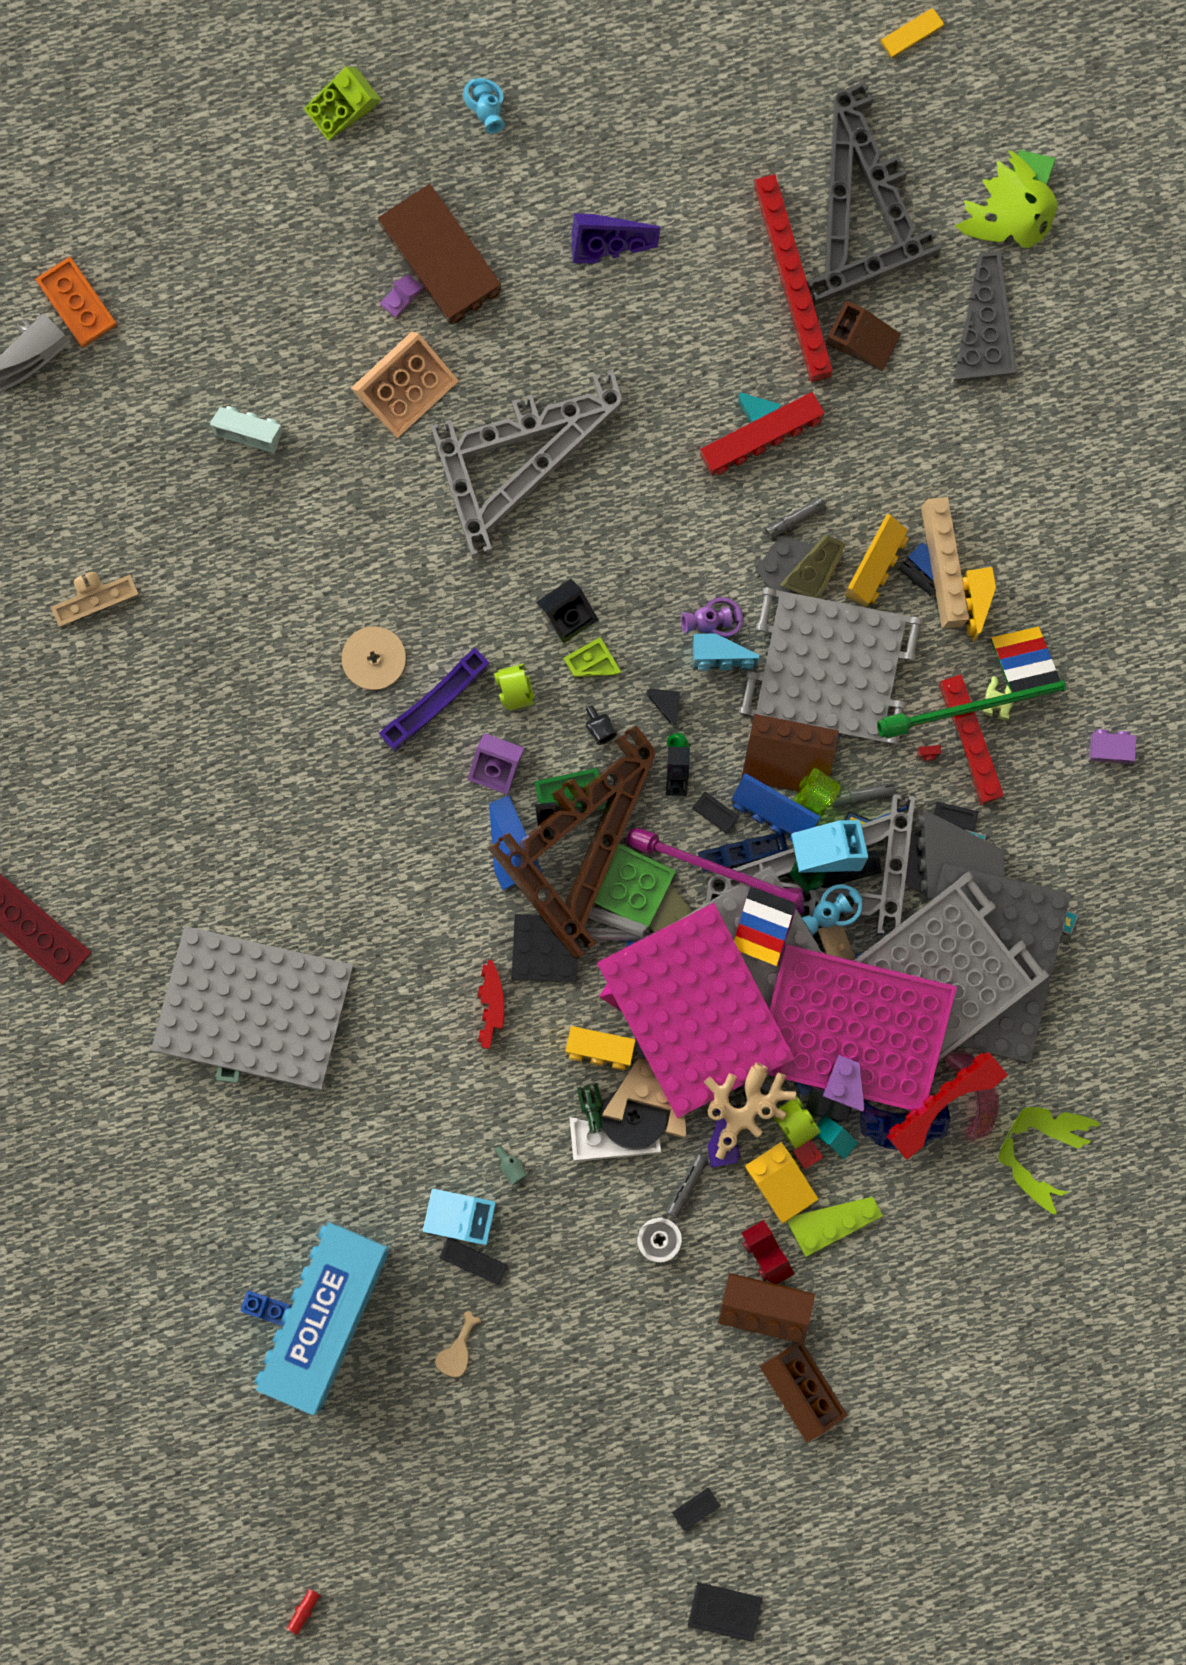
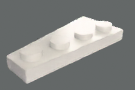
[569,1117,661,1162]

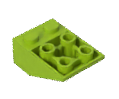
[304,66,381,141]

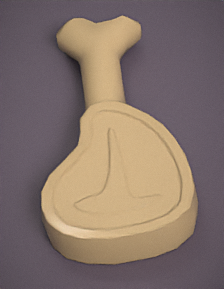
[435,1311,481,1378]

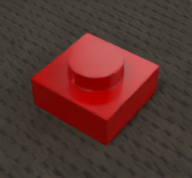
[917,745,941,761]
[792,1140,823,1170]

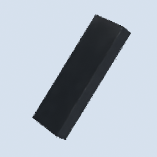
[439,1238,508,1285]

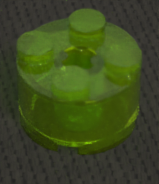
[793,768,841,818]

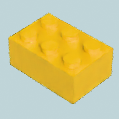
[565,1026,635,1071]

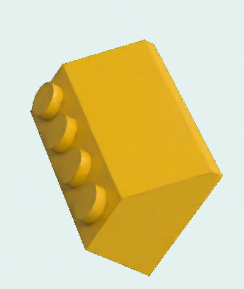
[845,513,909,608]

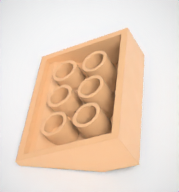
[350,332,458,438]

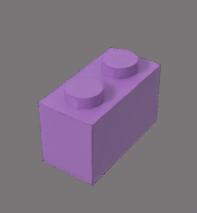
[1089,729,1136,764]

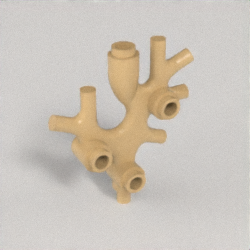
[704,1062,796,1160]

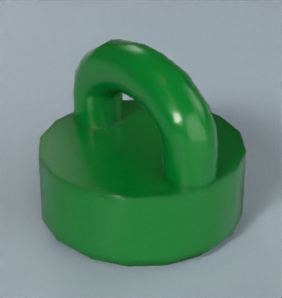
[667,732,689,747]

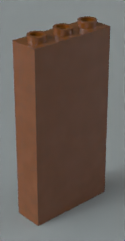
[378,183,502,324]

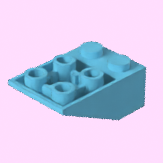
[692,634,759,671]
[791,820,868,872]
[423,1189,496,1245]

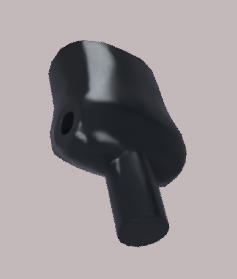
[586,705,617,745]

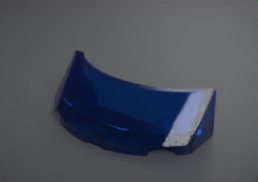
[860,1099,951,1150]

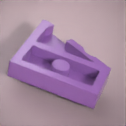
[823,1055,864,1112]

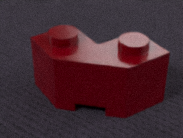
[741,1220,795,1284]

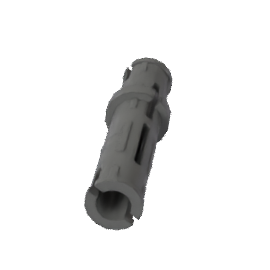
[765,497,826,540]
[830,783,896,808]
[666,1154,709,1219]

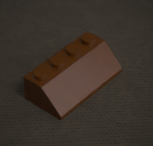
[718,1273,815,1344]
[759,1342,847,1443]

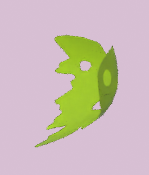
[955,150,1058,248]
[998,1107,1101,1215]

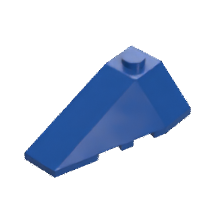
[489,795,542,890]

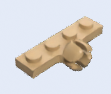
[51,572,139,627]

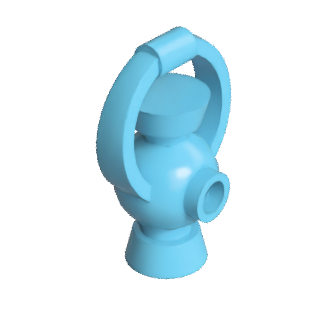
[463,78,505,134]
[801,884,863,936]

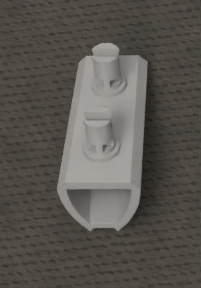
[0,313,70,391]

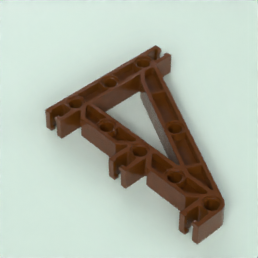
[487,725,655,958]

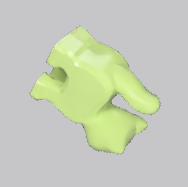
[982,676,1014,721]

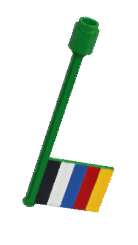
[877,626,1066,739]

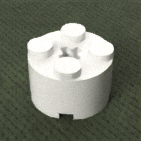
[637,1218,682,1262]

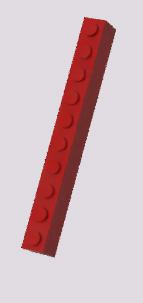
[754,174,833,383]

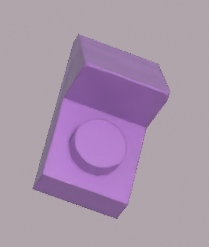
[380,274,424,318]

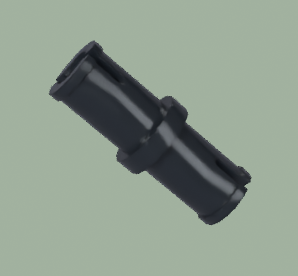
[897,559,936,596]

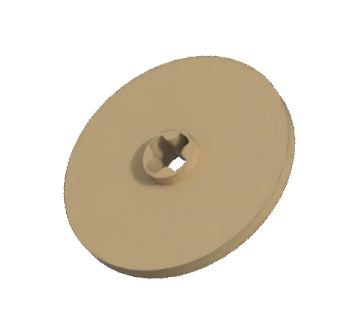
[342,626,406,690]

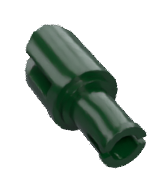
[577,1083,603,1133]

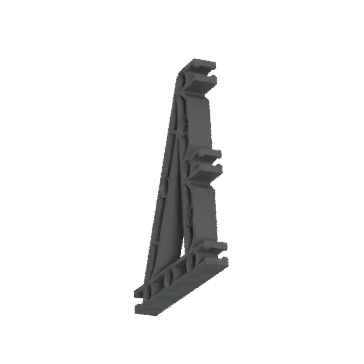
[807,81,941,306]

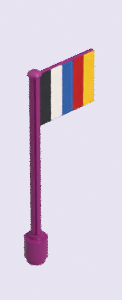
[627,828,803,966]

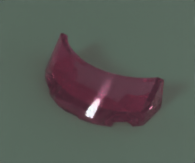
[943,1051,999,1141]

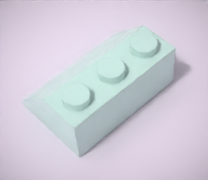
[210,406,282,453]

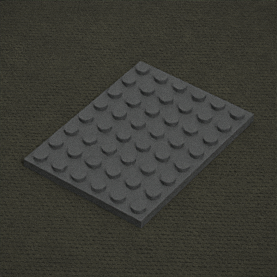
[935,863,1071,1062]

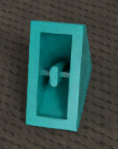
[738,392,781,423]
[816,1115,858,1160]

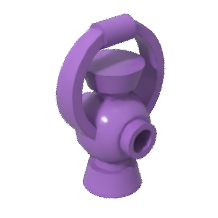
[681,597,744,638]

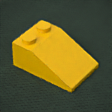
[745,1142,819,1224]

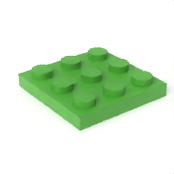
[594,844,676,929]

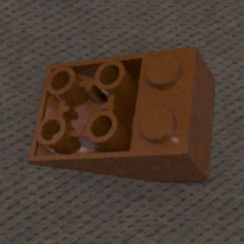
[826,300,901,371]

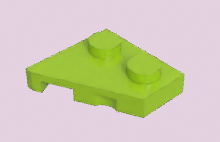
[563,637,621,678]

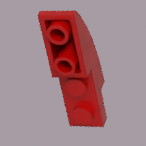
[477,960,504,1050]

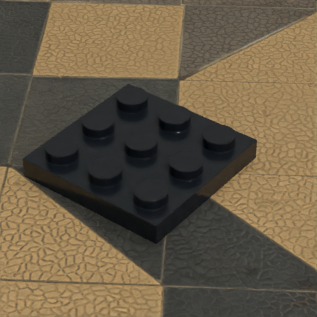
[511,914,579,983]

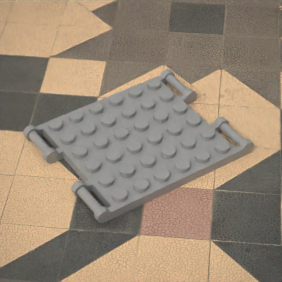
[739,588,924,745]
[854,872,1049,1061]

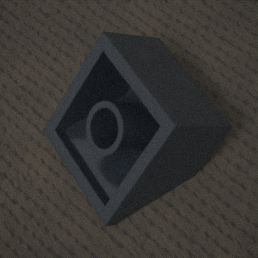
[536,579,598,644]

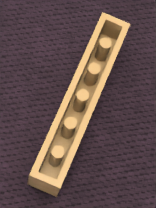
[921,497,969,629]

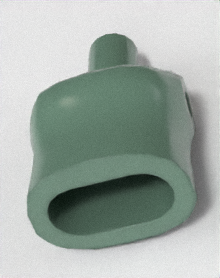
[494,1145,527,1186]

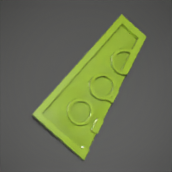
[786,1197,883,1257]

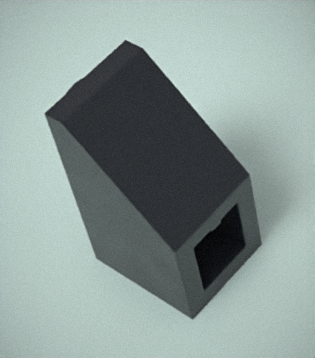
[666,746,690,797]

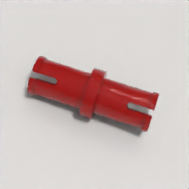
[286,1589,321,1635]

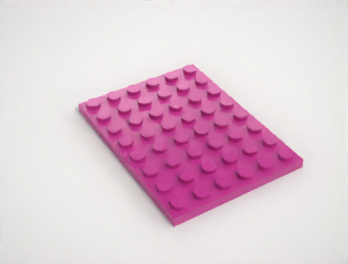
[597,902,795,1118]
[767,944,957,1111]

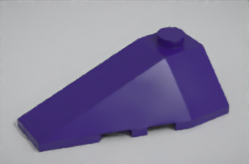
[571,213,661,264]

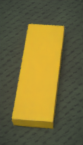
[880,8,944,58]

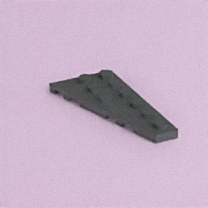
[953,251,1017,382]

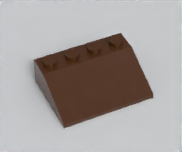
[741,714,839,797]

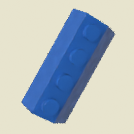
[731,773,820,843]

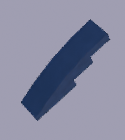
[698,833,788,873]

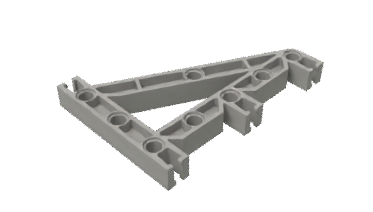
[431,370,621,559]
[705,794,915,936]

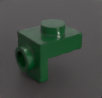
[790,861,827,892]

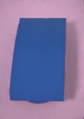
[240,1290,292,1326]

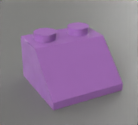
[467,733,524,795]

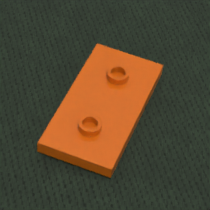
[35,256,117,348]

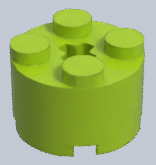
[494,663,535,711]
[773,1096,821,1149]

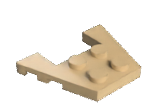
[602,1058,686,1138]

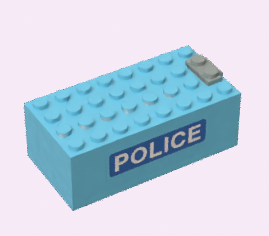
[254,1221,391,1415]

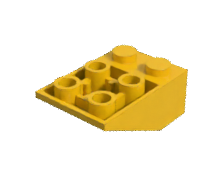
[962,567,996,641]

